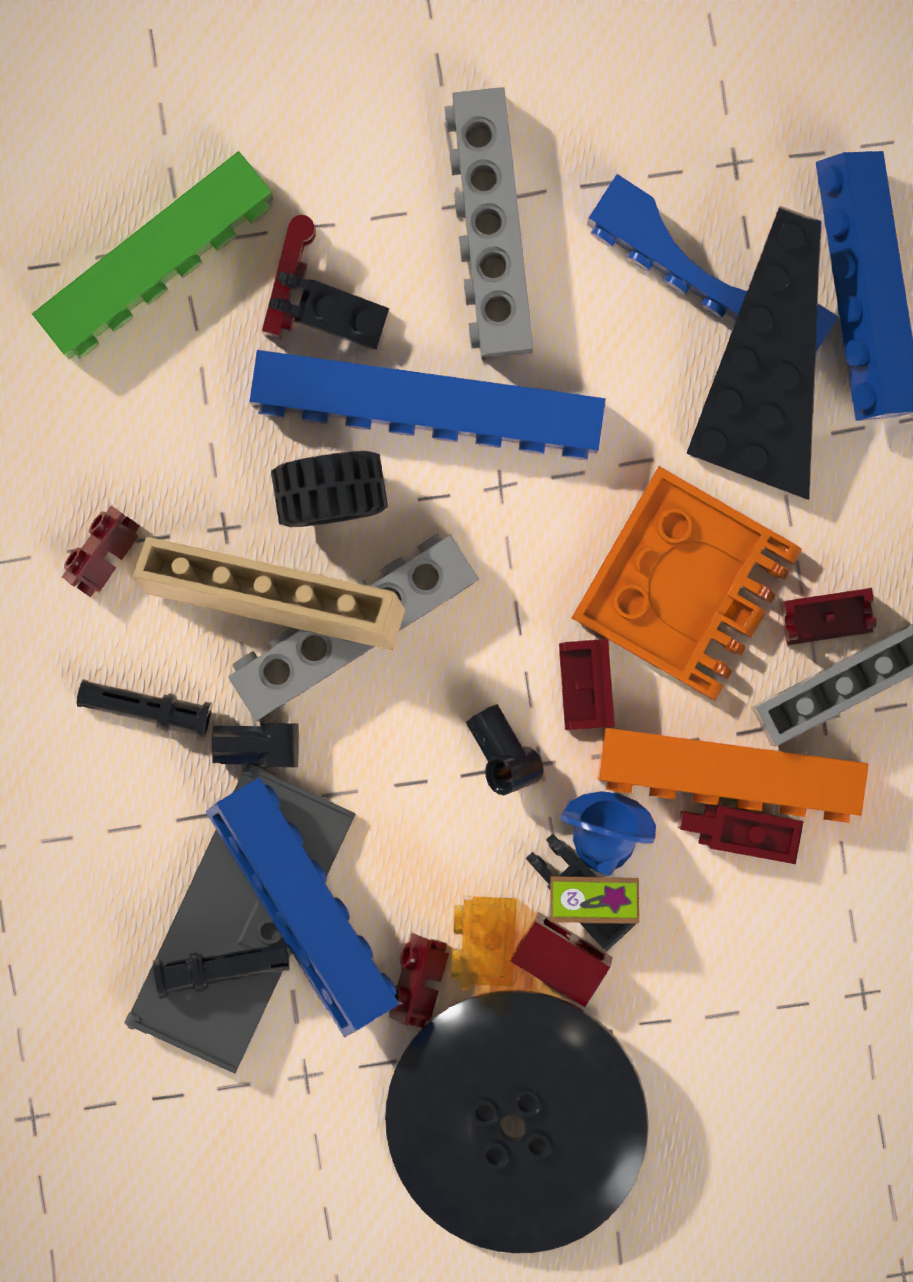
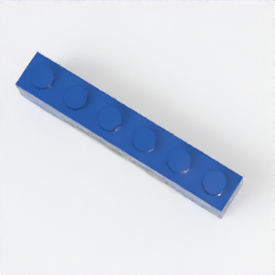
[587,174,839,351]

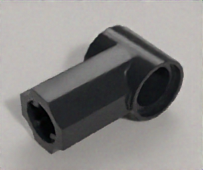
[466,704,544,796]
[212,723,299,767]

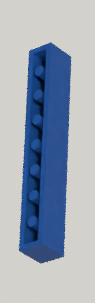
[249,350,606,460]

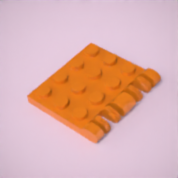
[571,466,802,701]

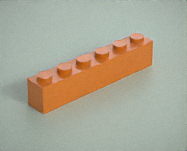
[597,728,869,823]

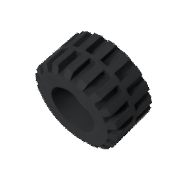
[271,451,388,527]

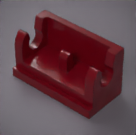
[780,588,877,646]
[559,639,615,730]
[510,911,613,1007]

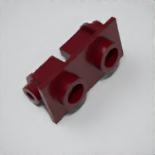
[62,506,140,597]
[388,933,450,1028]

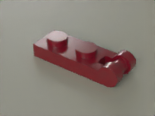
[262,215,316,340]

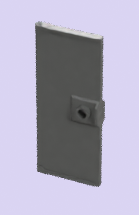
[124,763,356,1074]

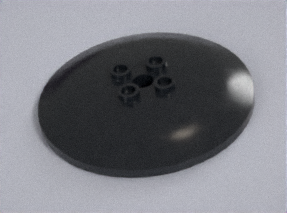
[385,990,649,1254]

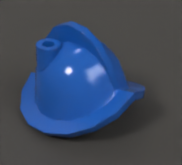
[560,791,656,876]

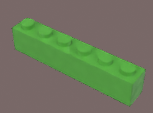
[32,151,274,359]

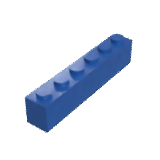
[816,151,913,421]
[206,777,399,1038]

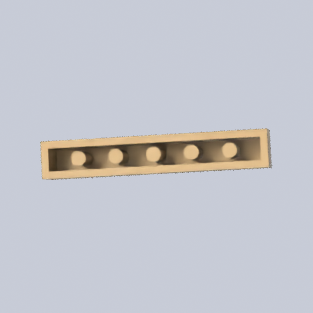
[133,536,405,651]

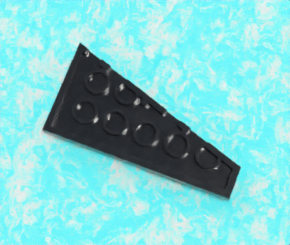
[686,206,822,500]

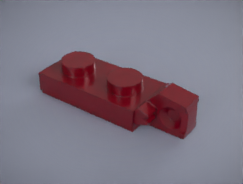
[678,804,804,864]

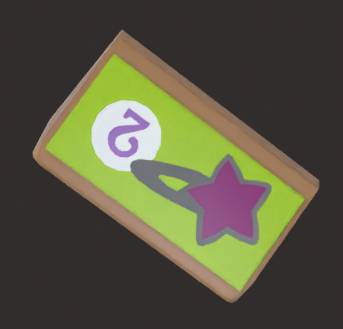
[550,876,639,924]

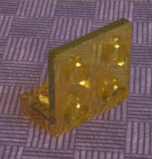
[452,895,516,990]

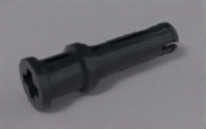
[76,679,213,741]
[153,942,290,999]

